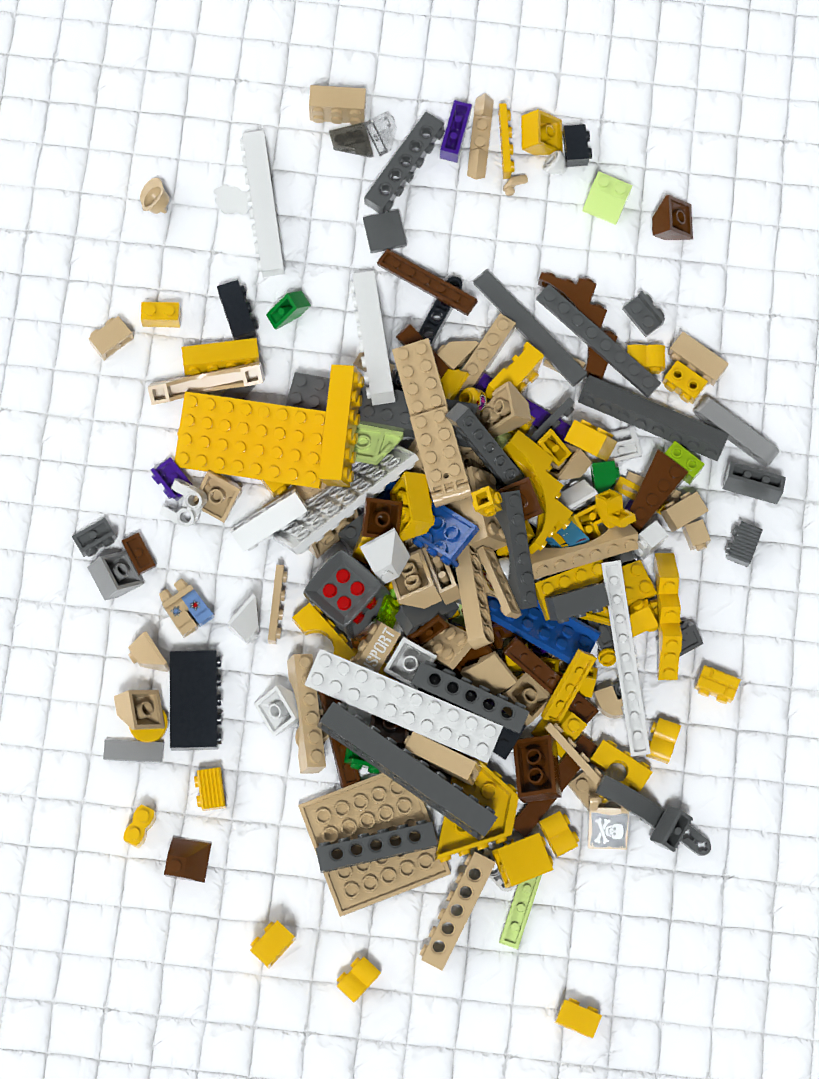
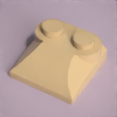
[193,470,243,523]

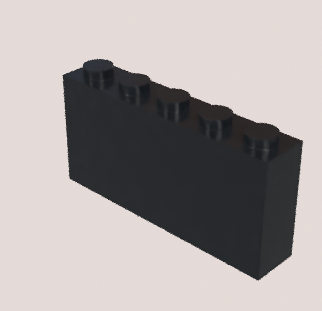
[170,650,222,751]

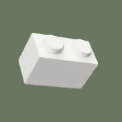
[633,520,669,560]

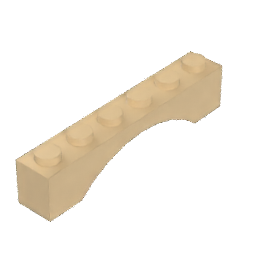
[148,361,265,405]
[530,524,638,580]
[287,654,326,774]

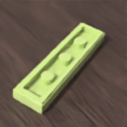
[499,875,542,950]

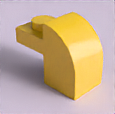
[595,489,636,529]

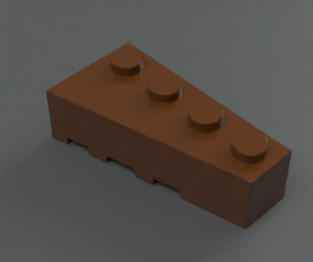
[629,449,688,535]

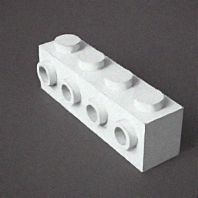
[230,488,308,552]

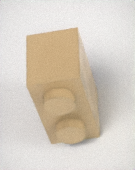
[88,316,134,360]
[660,491,709,532]

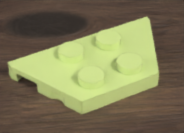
[354,424,404,465]

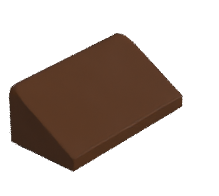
[408,614,450,647]

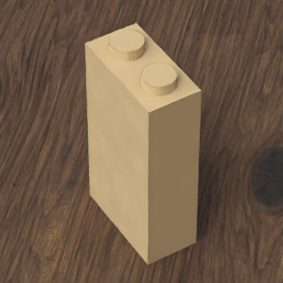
[404,732,481,786]

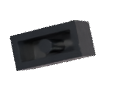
[562,124,592,167]

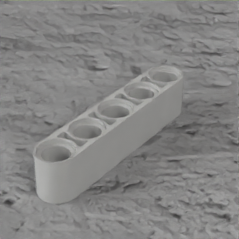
[694,397,779,467]

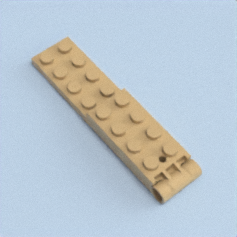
[392,338,472,508]

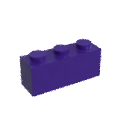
[440,100,472,163]

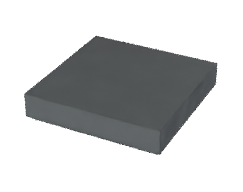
[363,210,407,254]

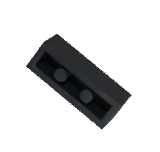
[216,280,258,340]

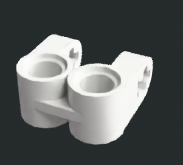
[159,478,208,527]

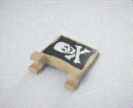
[587,794,629,850]

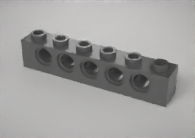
[364,112,445,214]
[445,402,525,487]
[410,660,529,734]
[315,820,437,873]

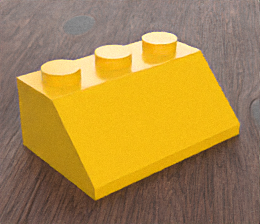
[390,472,435,541]

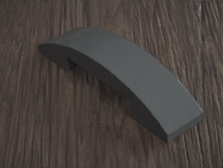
[595,775,665,829]

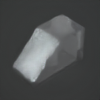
[364,111,397,156]

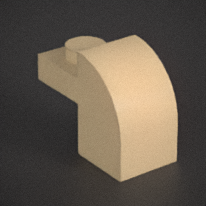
[593,685,623,719]

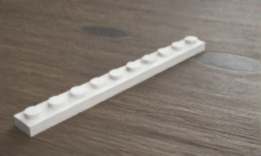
[601,560,651,757]

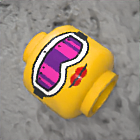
[459,387,487,412]

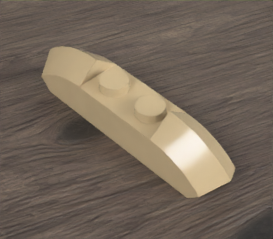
[467,93,494,180]

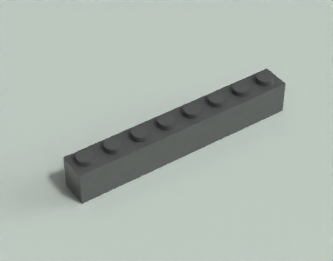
[578,375,729,461]

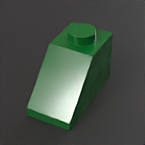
[266,291,311,330]
[590,461,620,502]

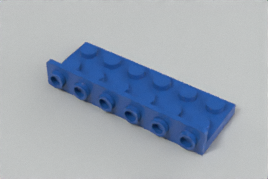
[376,478,480,568]
[487,596,601,664]

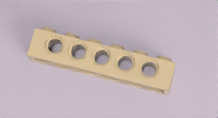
[419,852,496,971]

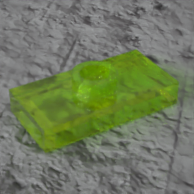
[375,594,400,629]

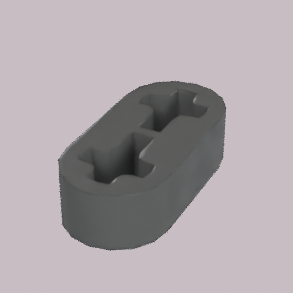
[680,826,711,856]

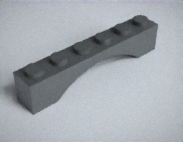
[495,490,538,610]

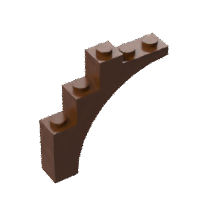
[538,272,618,380]

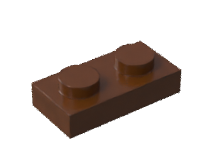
[121,532,156,575]

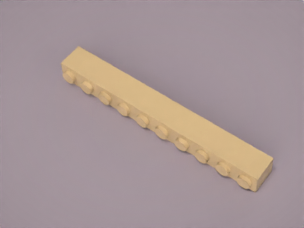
[401,313,516,475]

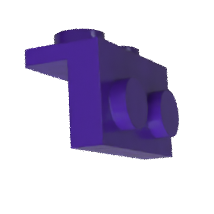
[150,457,194,501]

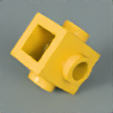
[471,486,502,517]

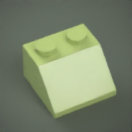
[582,171,633,225]

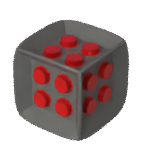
[303,550,391,639]

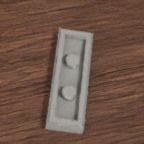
[103,740,164,763]

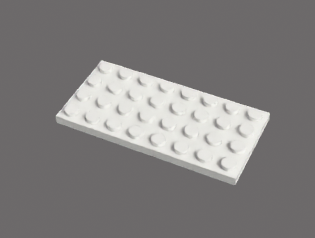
[273,445,419,555]

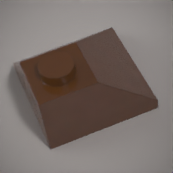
[652,195,693,240]
[361,497,403,538]
[164,837,212,883]

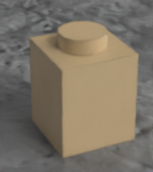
[682,519,711,551]

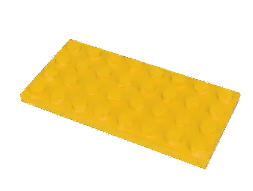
[174,391,326,489]

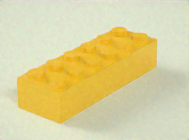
[319,364,364,487]

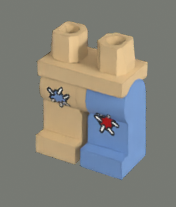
[159,578,214,638]

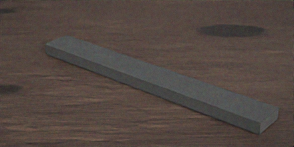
[473,270,587,387]

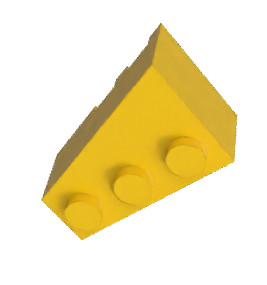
[485,342,545,400]

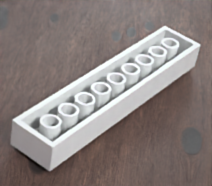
[305,649,503,764]

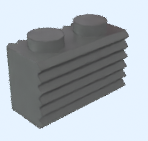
[725,521,763,567]
[649,805,693,852]

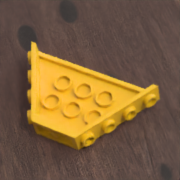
[434,750,519,863]

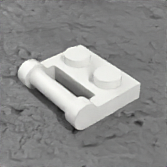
[604,425,642,463]

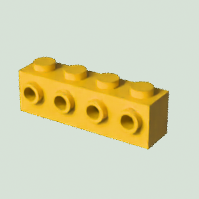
[181,338,259,376]

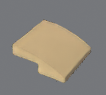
[460,652,517,701]

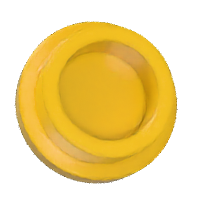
[598,648,616,667]

